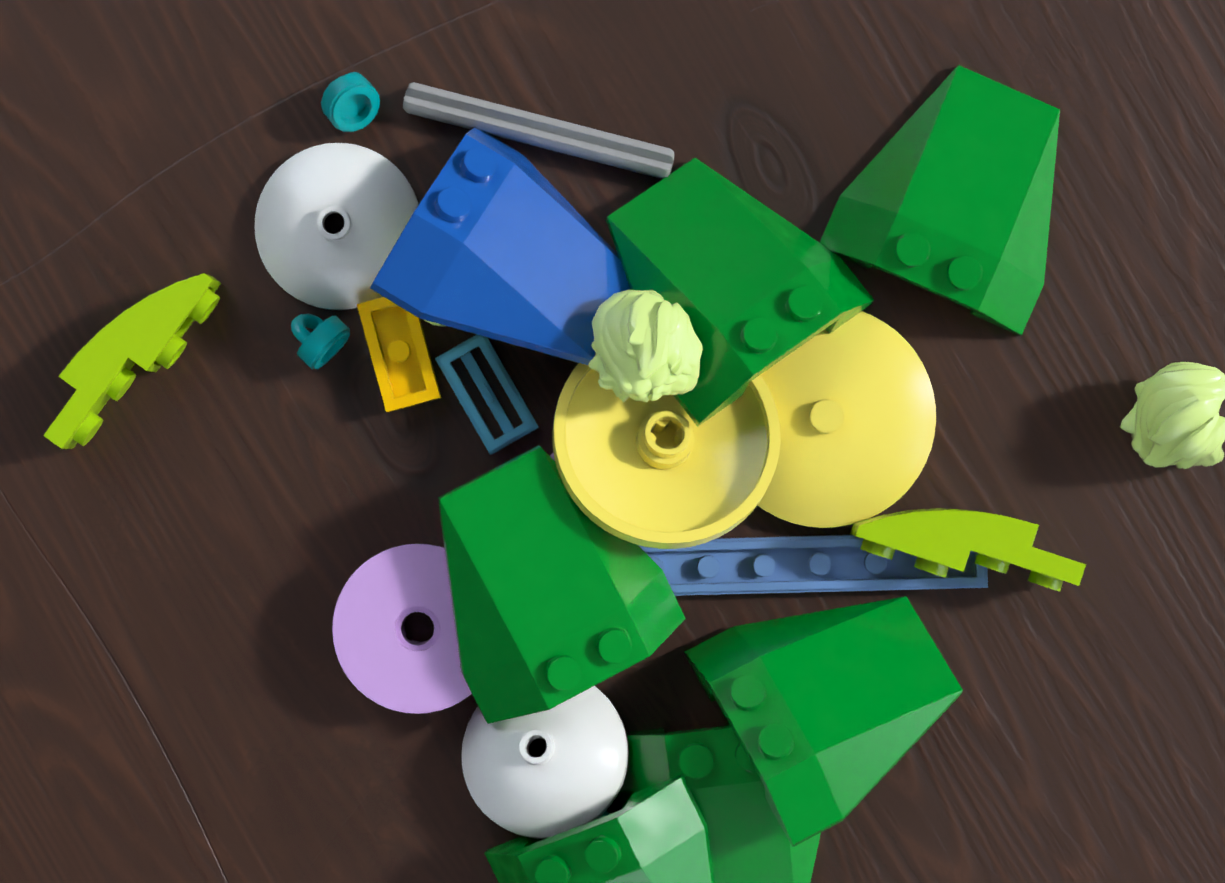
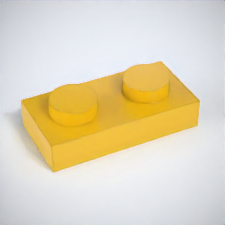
[357,297,441,413]

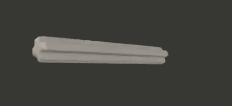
[403,82,675,179]

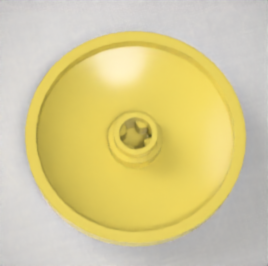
[757,311,936,528]
[552,363,781,549]

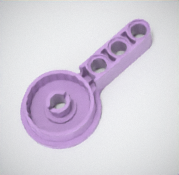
[332,452,555,714]

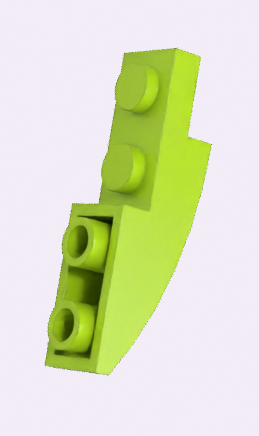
[43,273,221,449]
[850,508,1086,592]

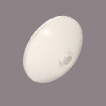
[254,143,419,310]
[462,686,629,839]

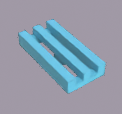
[435,334,539,455]

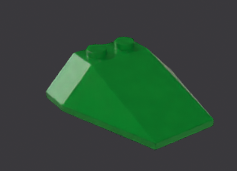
[819,65,1060,336]
[606,158,874,427]
[438,446,686,724]
[685,596,963,847]
[617,725,821,883]
[484,774,714,883]

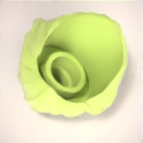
[588,290,703,402]
[1120,362,1225,469]

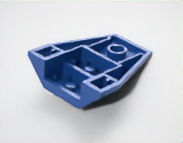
[370,128,630,366]

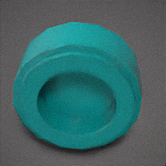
[321,72,380,132]
[291,314,350,369]

